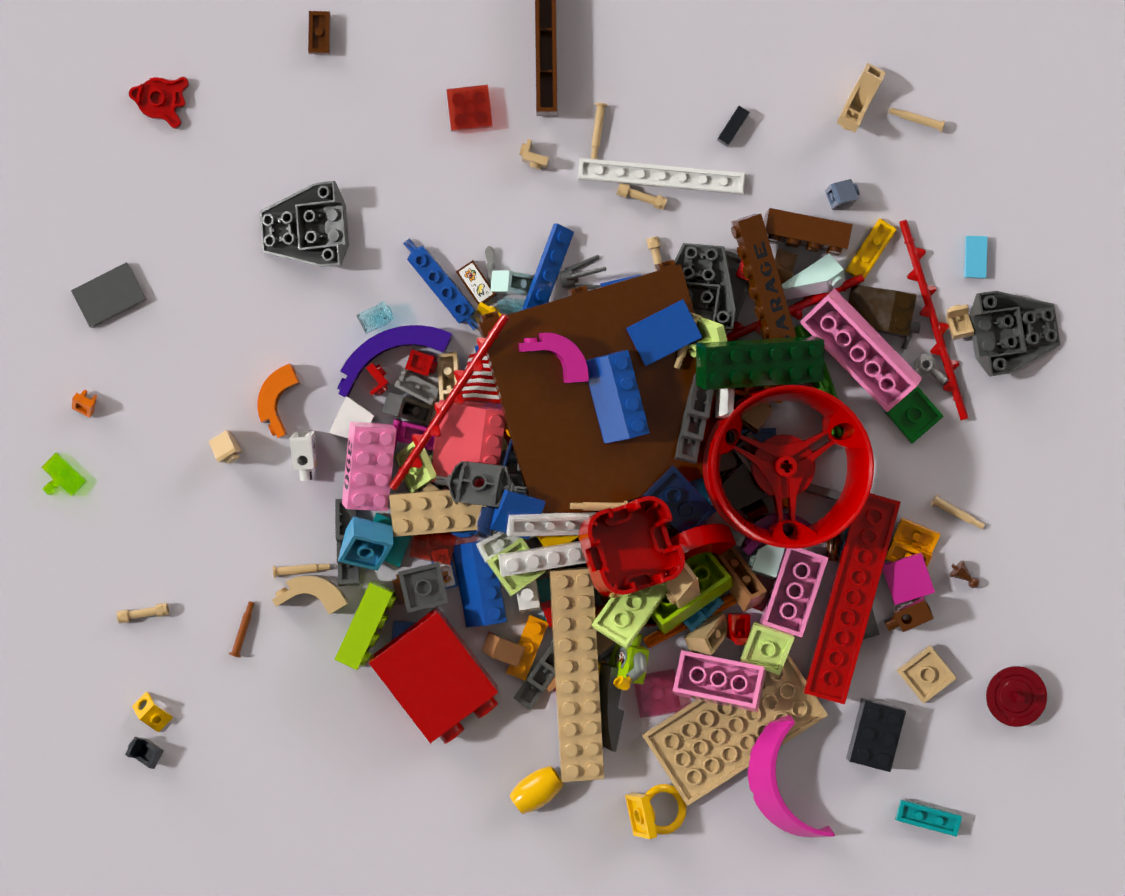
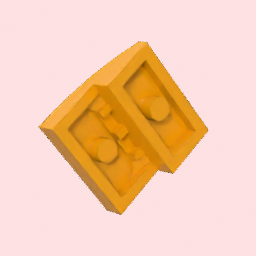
[885,517,940,567]

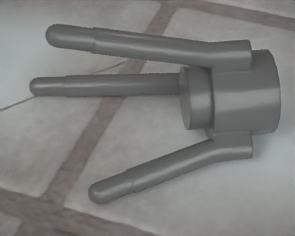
[559,255,606,289]

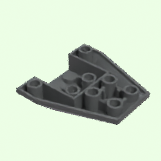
[260,181,349,267]
[674,243,736,332]
[969,291,1060,377]

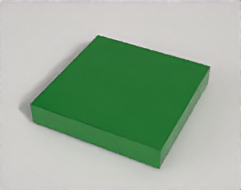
[884,386,944,444]

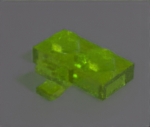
[41,452,87,496]

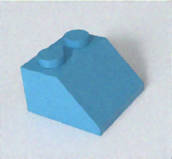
[338,516,393,571]

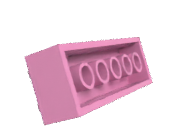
[800,288,922,412]

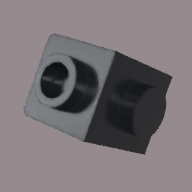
[125,737,164,769]

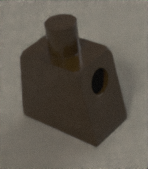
[722,463,766,511]

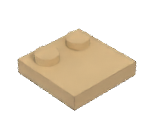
[897,645,957,704]

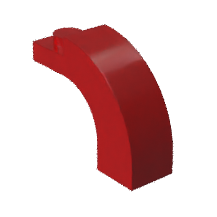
[670,524,736,560]

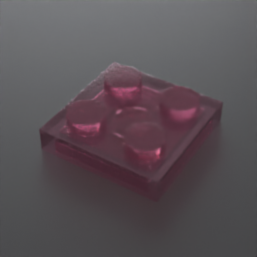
[634,669,681,718]

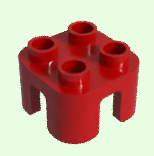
[579,496,685,598]

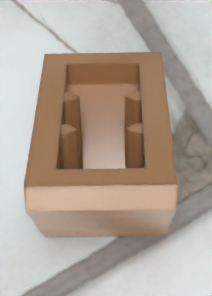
[481,631,526,667]

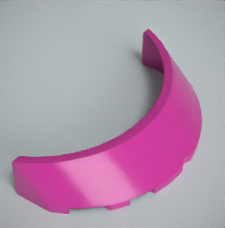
[748,715,835,838]

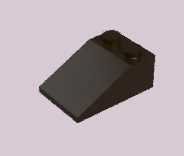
[848,285,917,338]

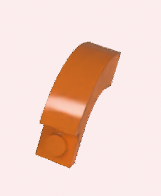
[257,363,301,438]

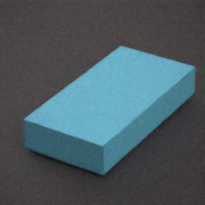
[964,236,988,279]

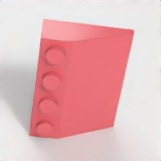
[431,400,505,487]

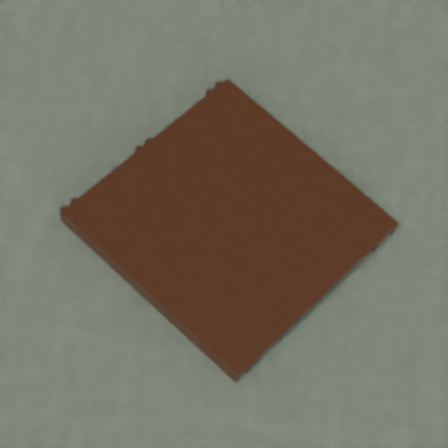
[477,260,738,513]

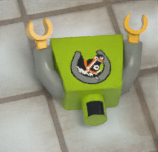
[598,633,649,690]

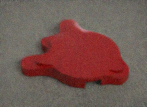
[129,77,189,129]

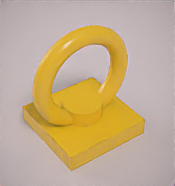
[625,784,687,839]

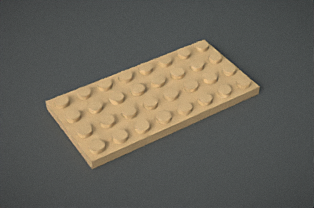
[642,654,828,806]

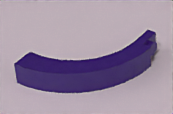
[337,325,453,398]

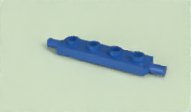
[403,238,478,331]

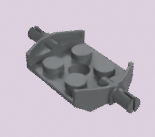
[435,461,527,509]

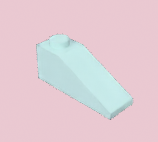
[782,253,846,300]

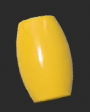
[510,766,564,814]

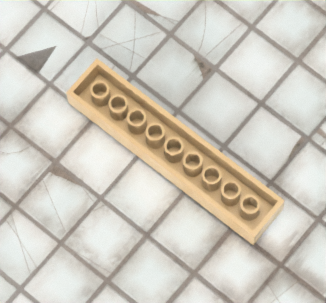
[549,566,604,782]

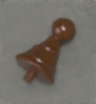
[950,561,980,588]

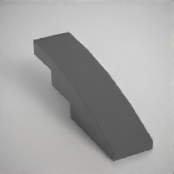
[675,373,714,464]
[335,499,360,586]
[513,642,555,710]
[599,663,624,752]

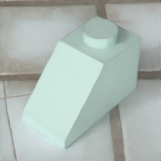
[490,270,534,296]
[747,545,785,579]

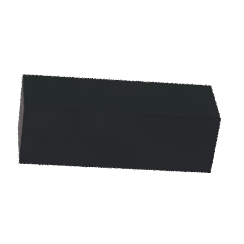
[717,106,750,147]

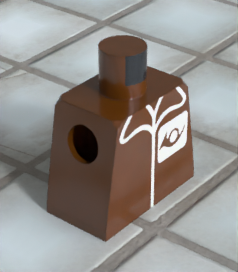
[884,596,934,632]

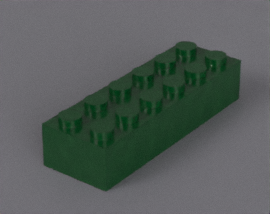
[696,336,824,390]

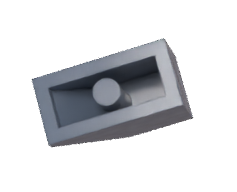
[825,179,860,210]

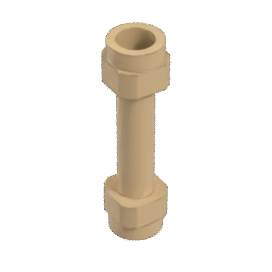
[616,183,667,210]
[646,236,662,271]
[117,603,169,623]

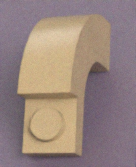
[837,63,886,132]
[272,575,349,614]

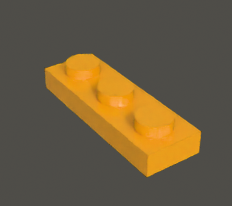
[506,615,548,681]

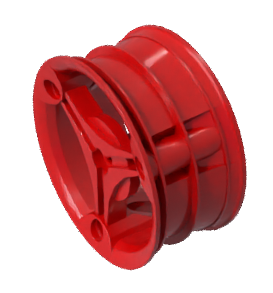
[702,385,874,549]

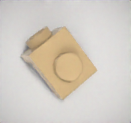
[519,139,549,170]
[946,304,974,340]

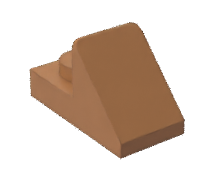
[774,248,798,284]

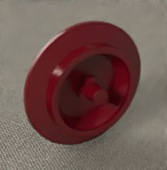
[986,666,1047,727]

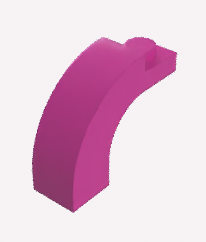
[518,333,589,383]

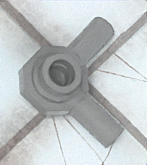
[914,354,948,384]

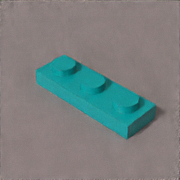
[895,799,962,837]

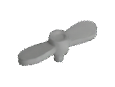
[485,246,495,285]

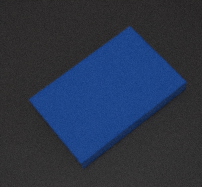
[626,299,702,366]

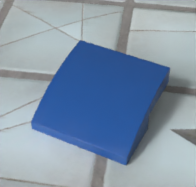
[490,489,546,539]

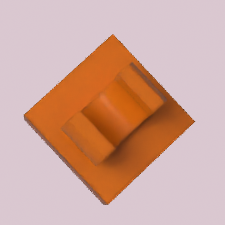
[72,390,97,418]

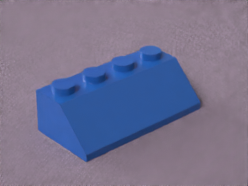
[585,350,650,443]
[452,540,507,628]

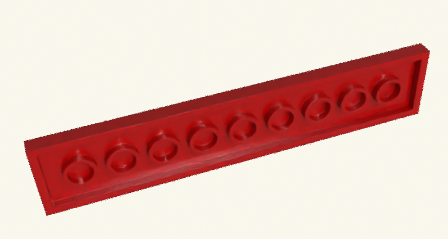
[803,493,901,705]

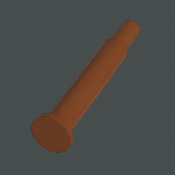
[229,601,255,658]

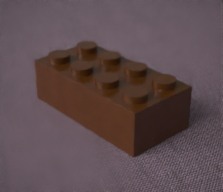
[764,208,853,256]

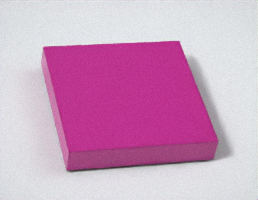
[882,552,935,605]

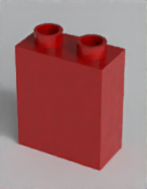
[369,606,498,744]

